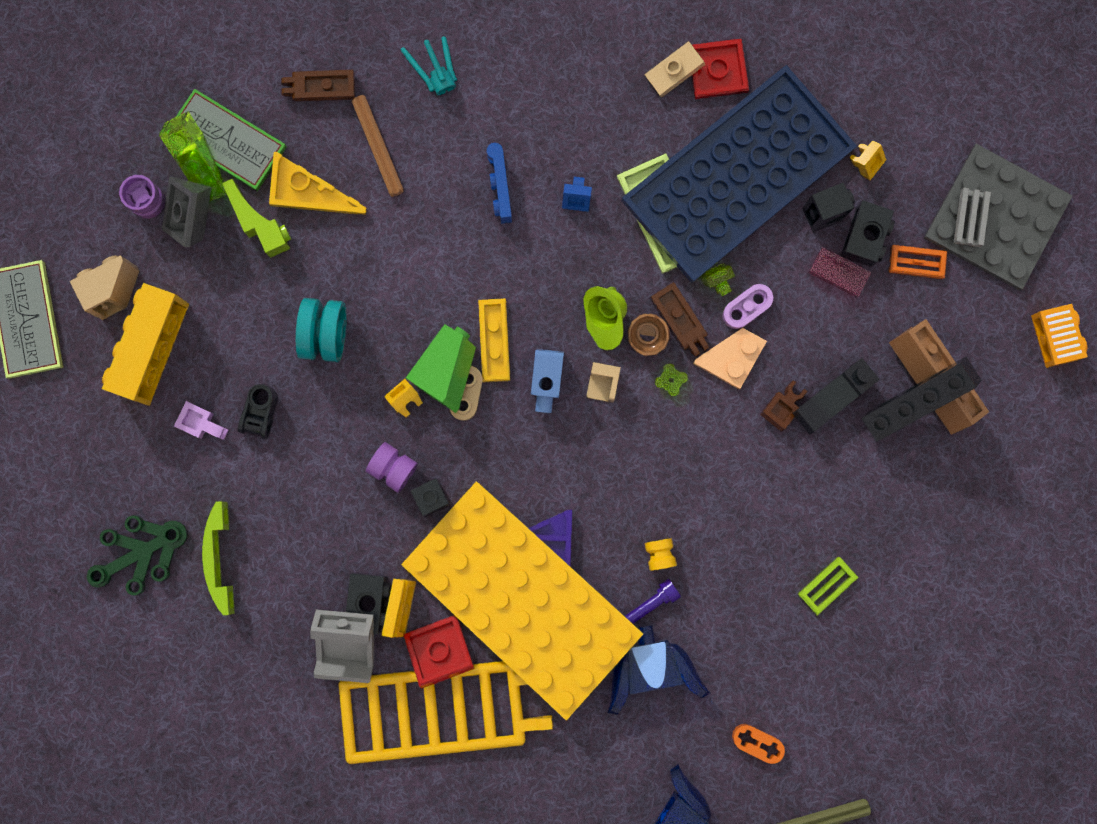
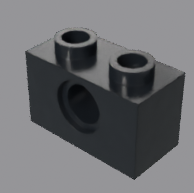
[802,183,855,233]
[840,200,895,267]
[346,573,391,634]

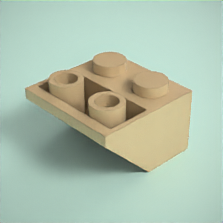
[70,255,139,320]

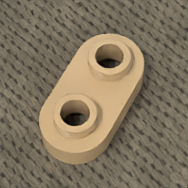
[450,366,483,421]

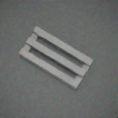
[953,188,991,248]

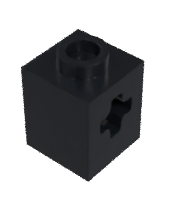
[411,478,451,517]

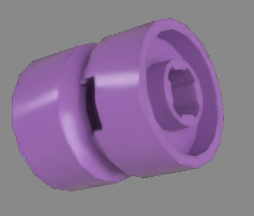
[119,175,165,219]
[365,442,418,493]

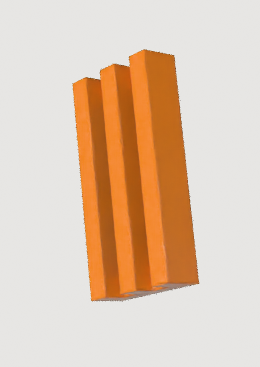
[889,245,947,279]

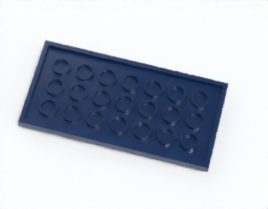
[621,65,857,283]

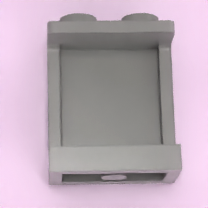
[310,610,375,683]

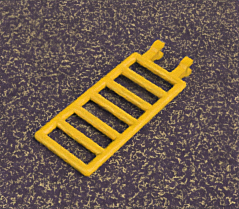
[339,661,553,764]

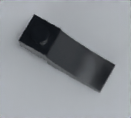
[792,358,880,435]

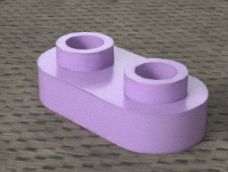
[722,284,773,329]

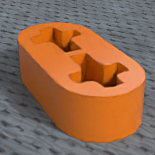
[732,724,785,764]

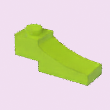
[222,179,292,258]

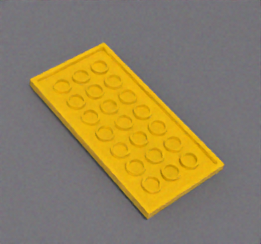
[401,481,643,720]

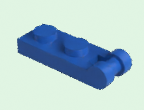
[487,143,512,224]

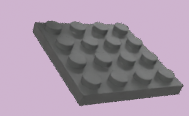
[924,144,1072,291]

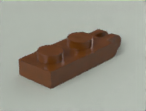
[281,70,355,101]
[650,282,709,356]

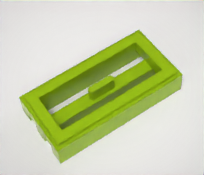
[798,557,859,615]

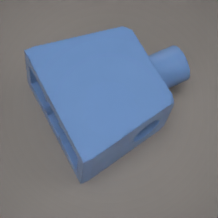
[531,349,564,413]

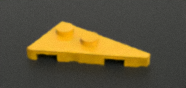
[269,152,367,215]

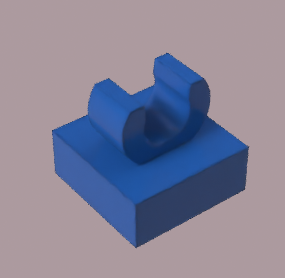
[562,177,592,212]

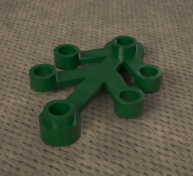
[87,515,188,596]

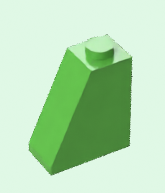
[406,324,476,413]

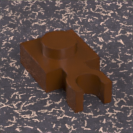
[760,380,807,432]

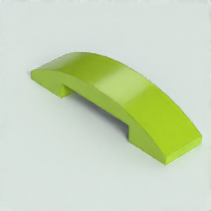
[202,501,235,615]

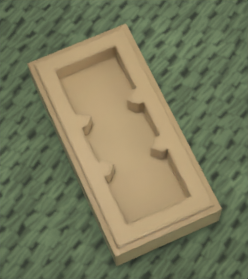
[645,41,705,98]

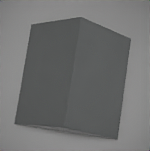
[162,177,212,247]

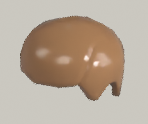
[628,313,670,356]

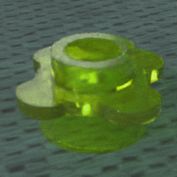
[655,364,688,396]

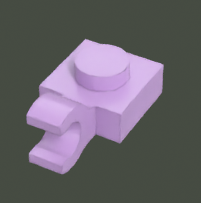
[174,401,229,440]

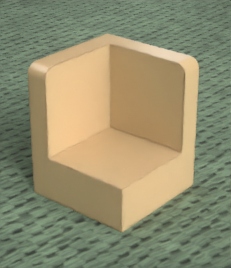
[587,362,621,403]

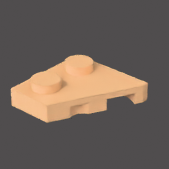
[693,328,767,389]

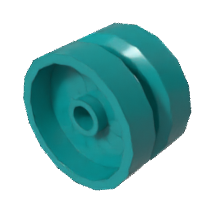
[295,298,347,363]

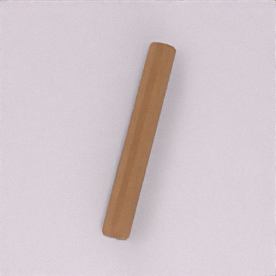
[352,95,404,197]

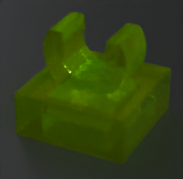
[700,263,735,296]

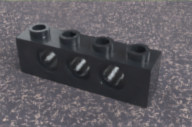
[862,356,982,442]

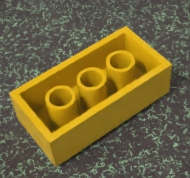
[102,283,189,406]

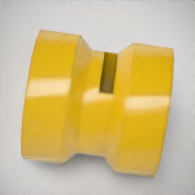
[644,538,677,571]

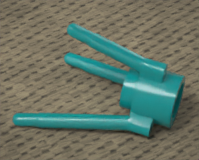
[401,36,457,95]

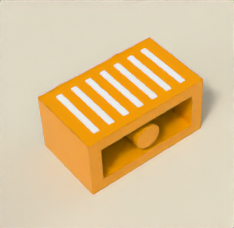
[1031,304,1087,368]

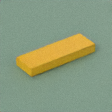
[478,299,510,382]

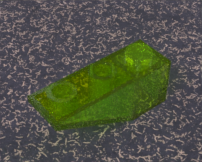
[159,111,227,202]

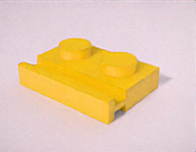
[381,579,416,638]

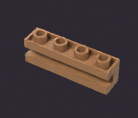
[889,319,989,435]

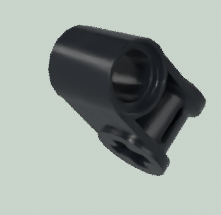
[238,384,278,440]

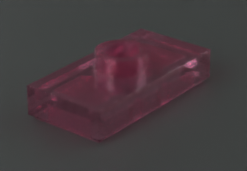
[808,247,871,298]

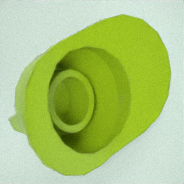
[583,286,627,350]

